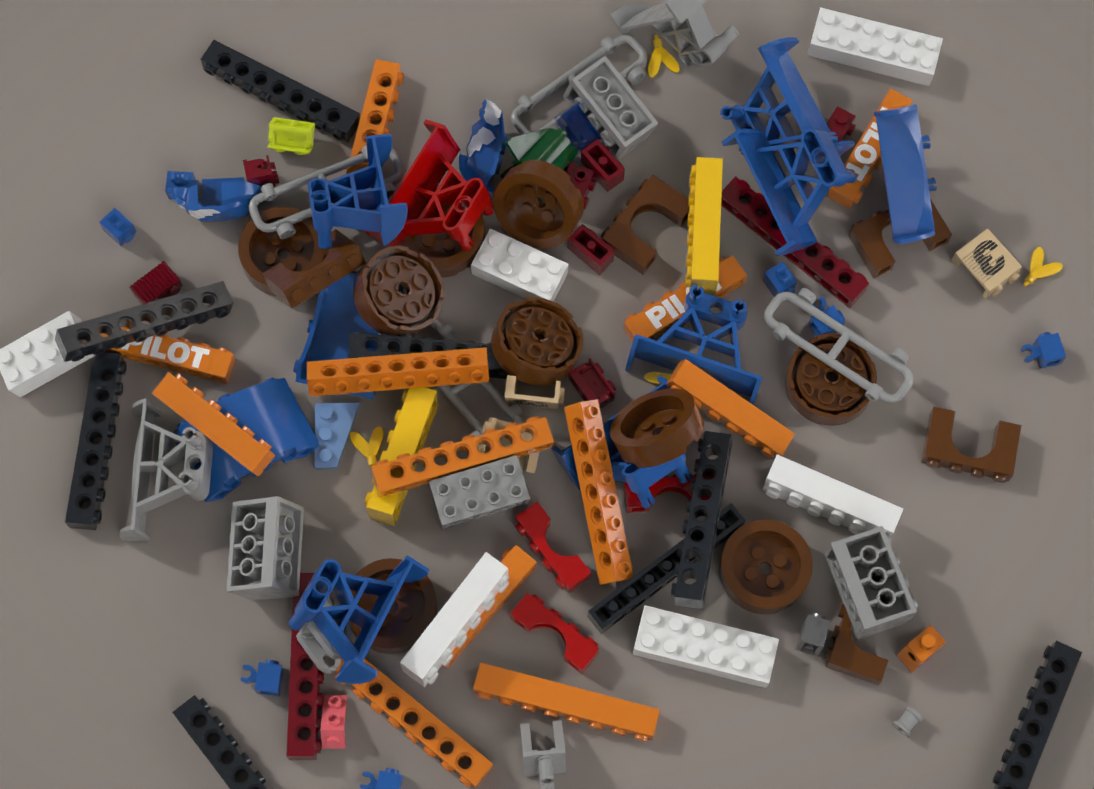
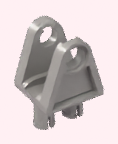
[296,597,351,674]
[520,720,567,789]

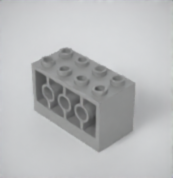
[563,56,658,160]
[429,455,530,530]
[226,496,304,601]
[825,526,918,639]

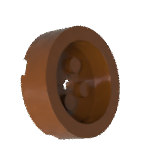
[493,160,584,249]
[400,188,485,277]
[238,206,326,296]
[353,246,445,337]
[491,297,583,385]
[785,334,877,426]
[610,388,704,468]
[719,520,813,614]
[350,558,438,654]

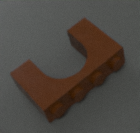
[601,175,689,275]
[848,199,952,279]
[263,229,366,309]
[921,406,1022,483]
[824,602,888,685]

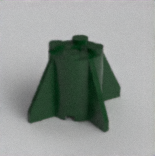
[500,128,578,204]

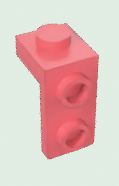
[320,695,347,749]

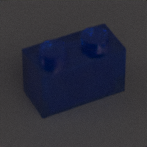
[554,103,601,152]

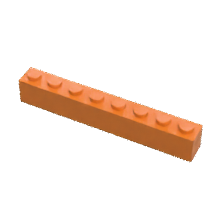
[473,662,660,742]

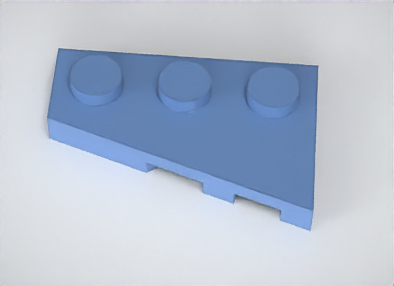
[314,403,360,470]

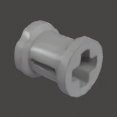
[892,706,923,737]

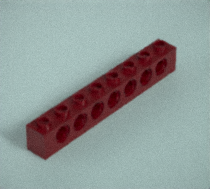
[721,176,869,309]
[286,573,325,760]

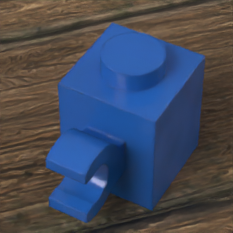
[165,171,199,200]
[99,208,136,246]
[763,262,797,297]
[808,296,845,336]
[1020,332,1066,369]
[241,660,284,696]
[360,768,404,789]

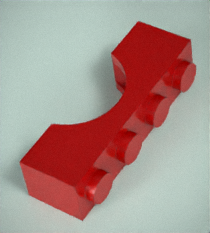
[624,472,714,513]
[515,501,591,593]
[510,593,599,675]

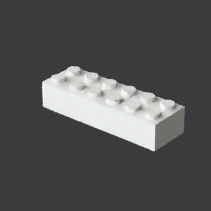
[808,7,943,86]
[762,455,903,536]
[400,552,509,688]
[632,605,779,688]

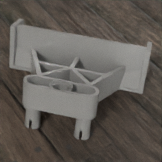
[610,0,739,68]
[119,399,213,541]

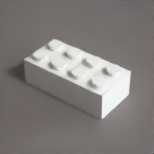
[471,229,569,302]
[0,311,95,397]

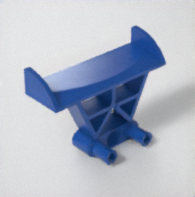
[720,37,855,157]
[874,104,937,244]
[721,129,857,256]
[308,134,408,249]
[625,285,763,405]
[551,376,692,508]
[289,555,430,684]

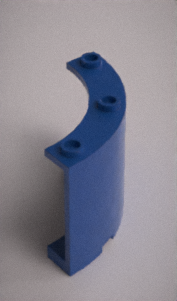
[293,271,403,399]
[172,377,320,502]

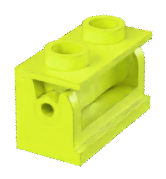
[267,117,315,155]

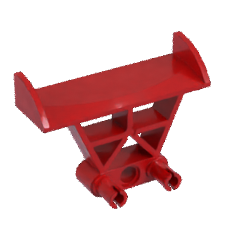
[364,119,494,251]

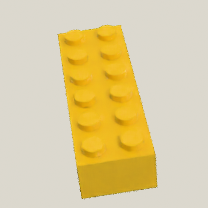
[685,157,723,296]
[364,387,439,526]

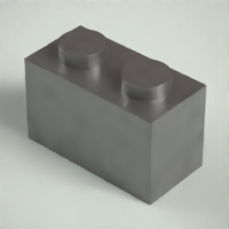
[795,613,830,656]

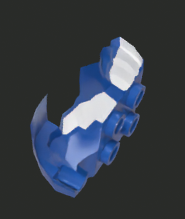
[459,99,509,199]
[166,177,268,222]

